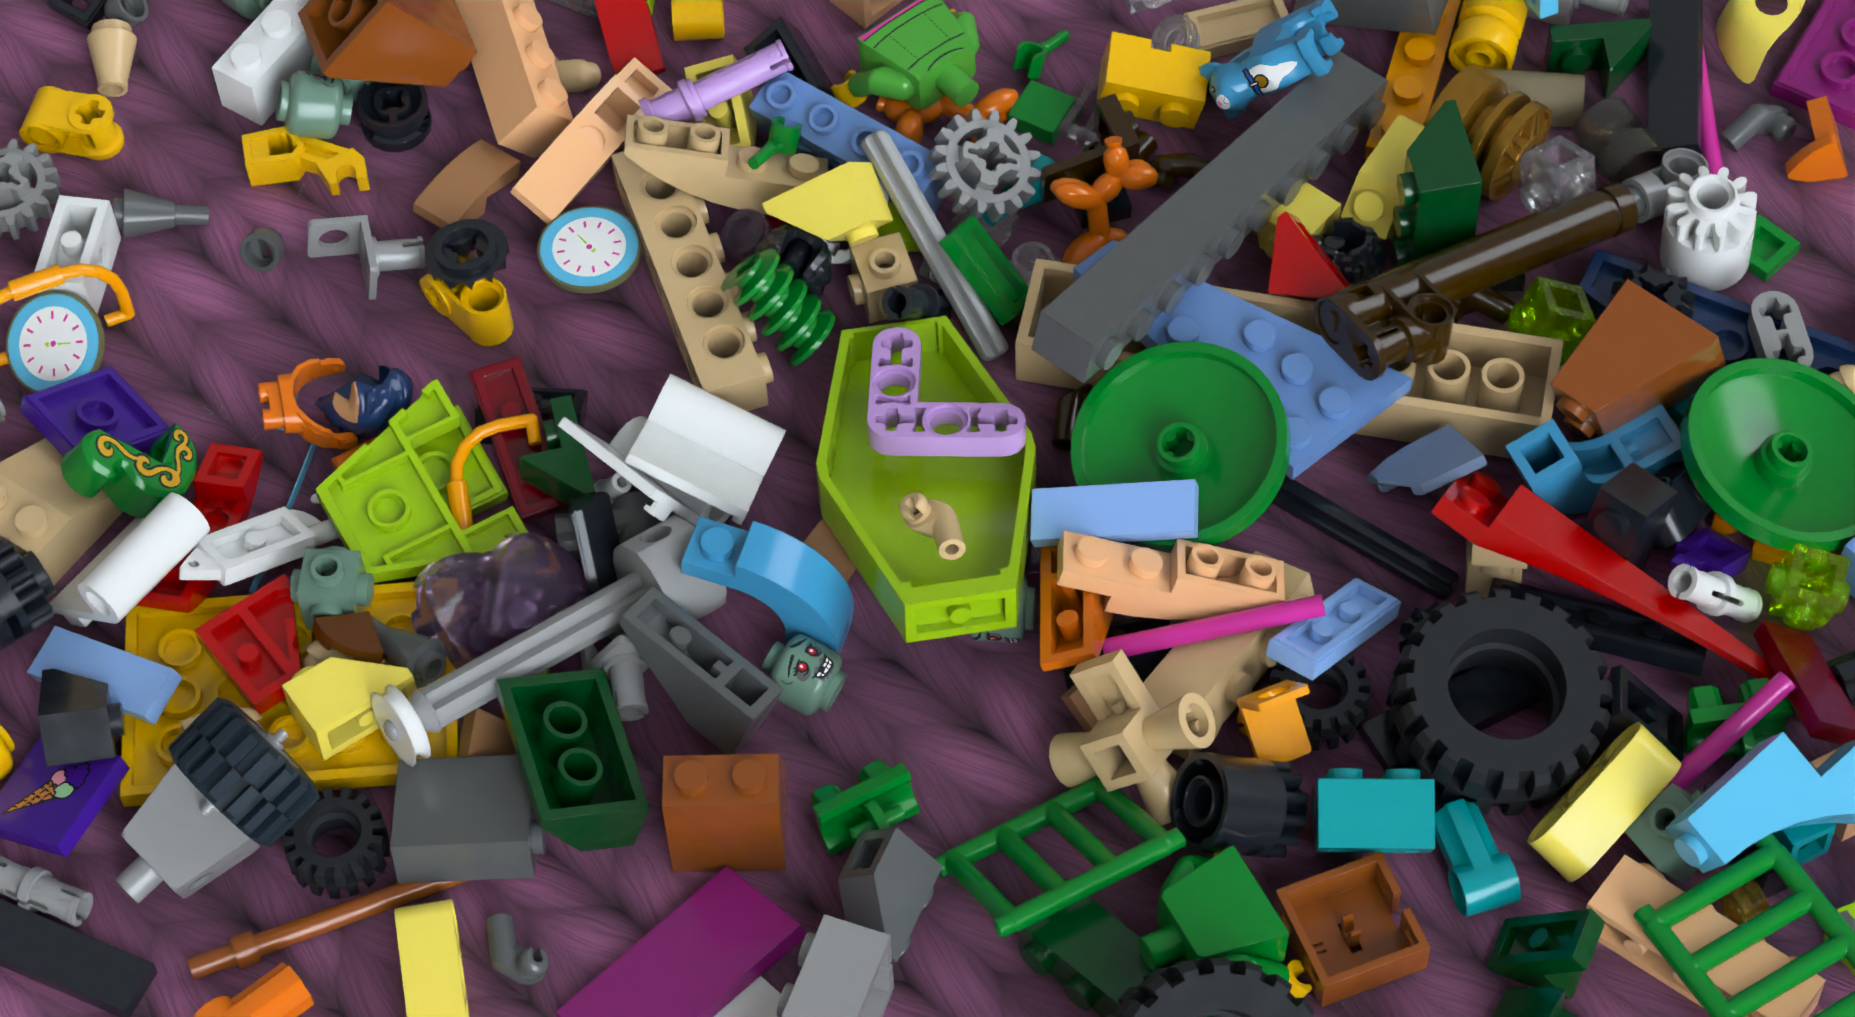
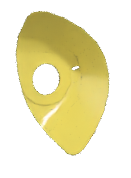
[1716,0,1806,84]

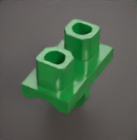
[1683,678,1793,763]
[811,759,920,857]

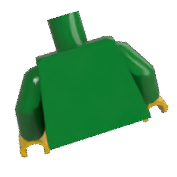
[1138,845,1313,998]

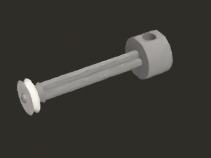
[370,515,727,767]

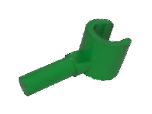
[1012,29,1070,79]
[748,116,802,169]

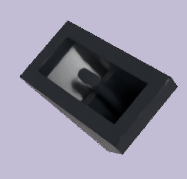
[1595,665,1684,762]

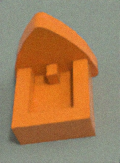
[1785,96,1848,182]

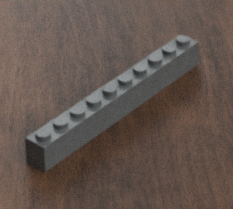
[1032,51,1388,383]

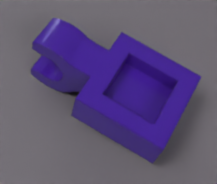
[1663,527,1751,589]

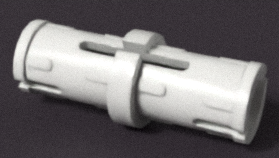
[1668,564,1763,623]

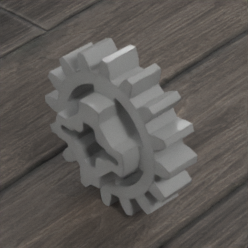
[927,108,1041,222]
[0,139,62,240]

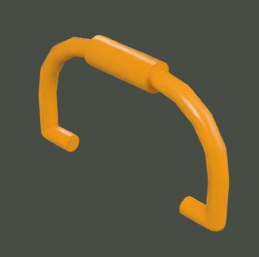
[0,263,135,367]
[445,413,563,582]

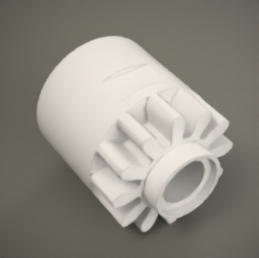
[1660,166,1757,291]

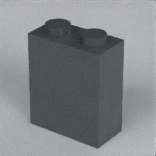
[390,755,546,884]

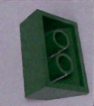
[1389,100,1483,268]
[494,668,650,852]

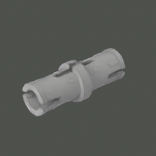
[0,855,93,927]

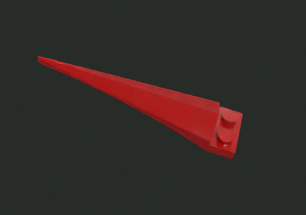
[1430,472,1775,680]

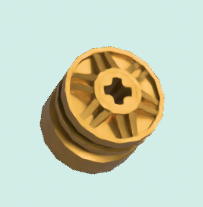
[1423,64,1552,202]

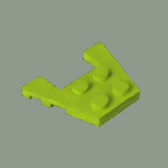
[315,379,536,583]

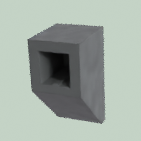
[838,827,943,963]

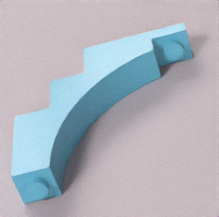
[1665,732,1855,873]

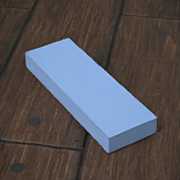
[1030,479,1199,547]
[1265,578,1401,681]
[27,626,183,725]

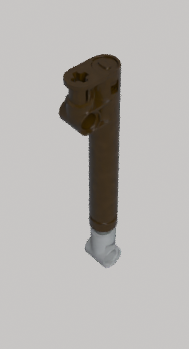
[1314,148,1709,381]

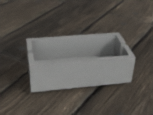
[776,914,894,1017]

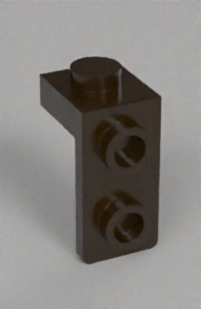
[1039,94,1140,202]

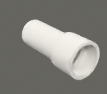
[594,472,632,504]

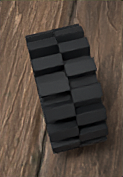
[1269,652,1371,751]
[281,787,390,899]

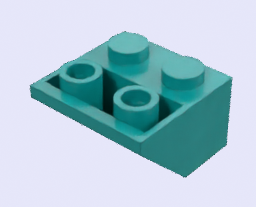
[1311,768,1435,853]

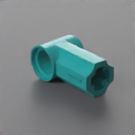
[1435,799,1521,918]

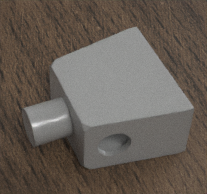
[115,764,261,904]

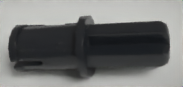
[882,283,952,321]

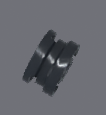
[356,82,432,152]

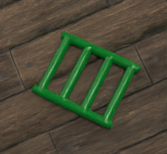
[934,777,1186,938]
[1633,833,1855,1017]

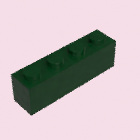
[1019,878,1215,1017]

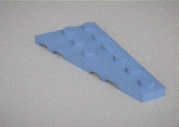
[1073,240,1412,480]

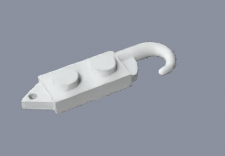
[179,493,340,586]

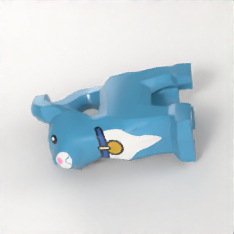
[1199,0,1345,119]

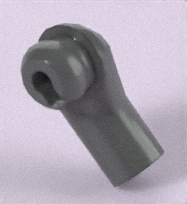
[1719,103,1796,152]

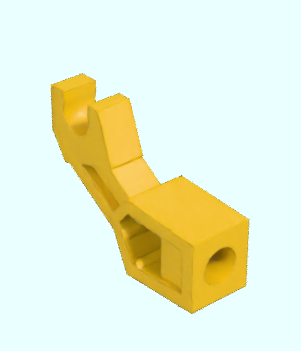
[241,126,370,196]

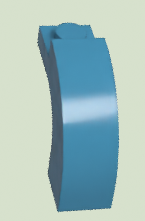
[1505,404,1683,514]
[681,516,854,654]

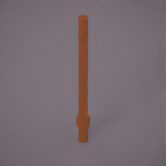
[187,880,471,980]

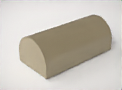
[1483,68,1585,128]

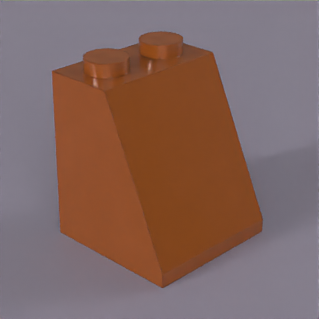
[298,0,478,87]
[1550,279,1726,440]
[662,754,787,872]

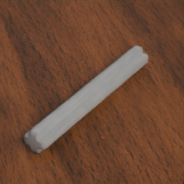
[861,129,1008,361]

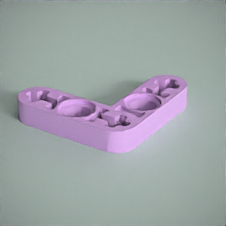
[867,327,1026,457]

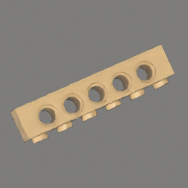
[611,151,774,411]

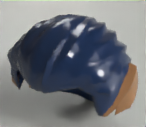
[315,365,413,440]

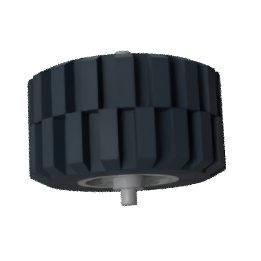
[168,697,320,847]

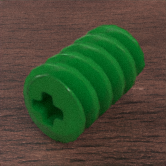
[721,248,835,366]

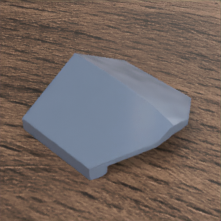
[1365,424,1488,495]

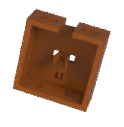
[1274,851,1431,1008]

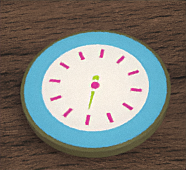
[537,206,642,294]
[6,291,105,392]

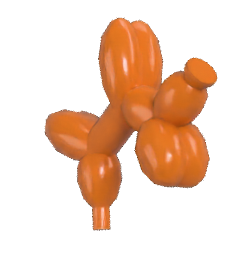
[876,88,1018,144]
[1050,136,1158,265]

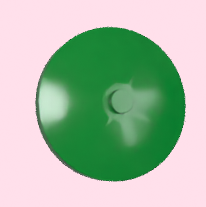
[1071,341,1291,553]
[1680,358,1855,553]

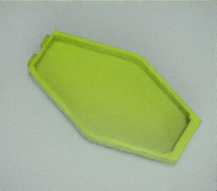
[816,316,1036,643]

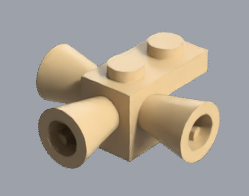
[1049,649,1216,826]

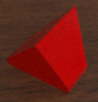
[1268,211,1351,302]

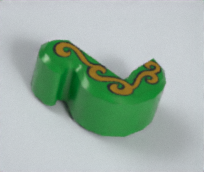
[61,423,197,518]

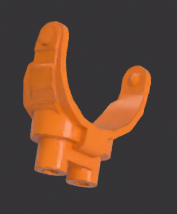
[257,358,358,449]

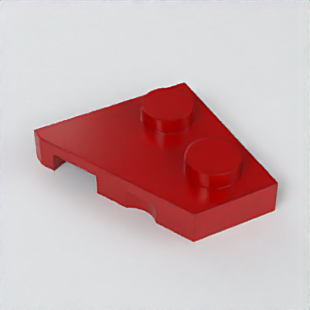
[195,574,302,714]

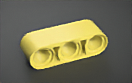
[1527,722,1681,882]
[394,899,470,1017]

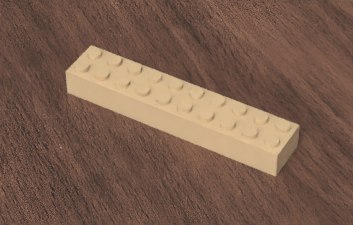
[1015,258,1564,458]

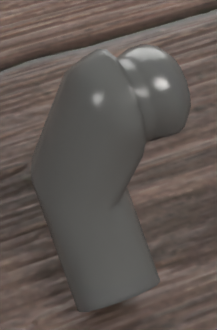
[485,913,549,985]

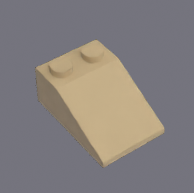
[0,438,124,585]

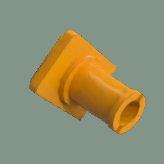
[1236,680,1311,762]

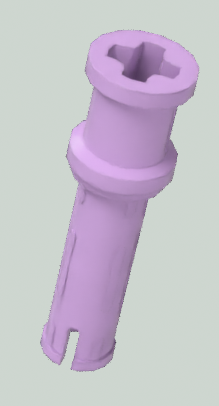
[638,39,794,123]

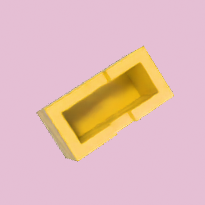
[1096,31,1211,129]

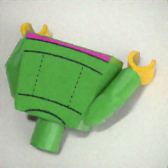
[830,0,980,109]

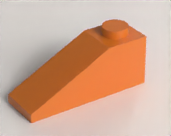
[1040,546,1113,672]

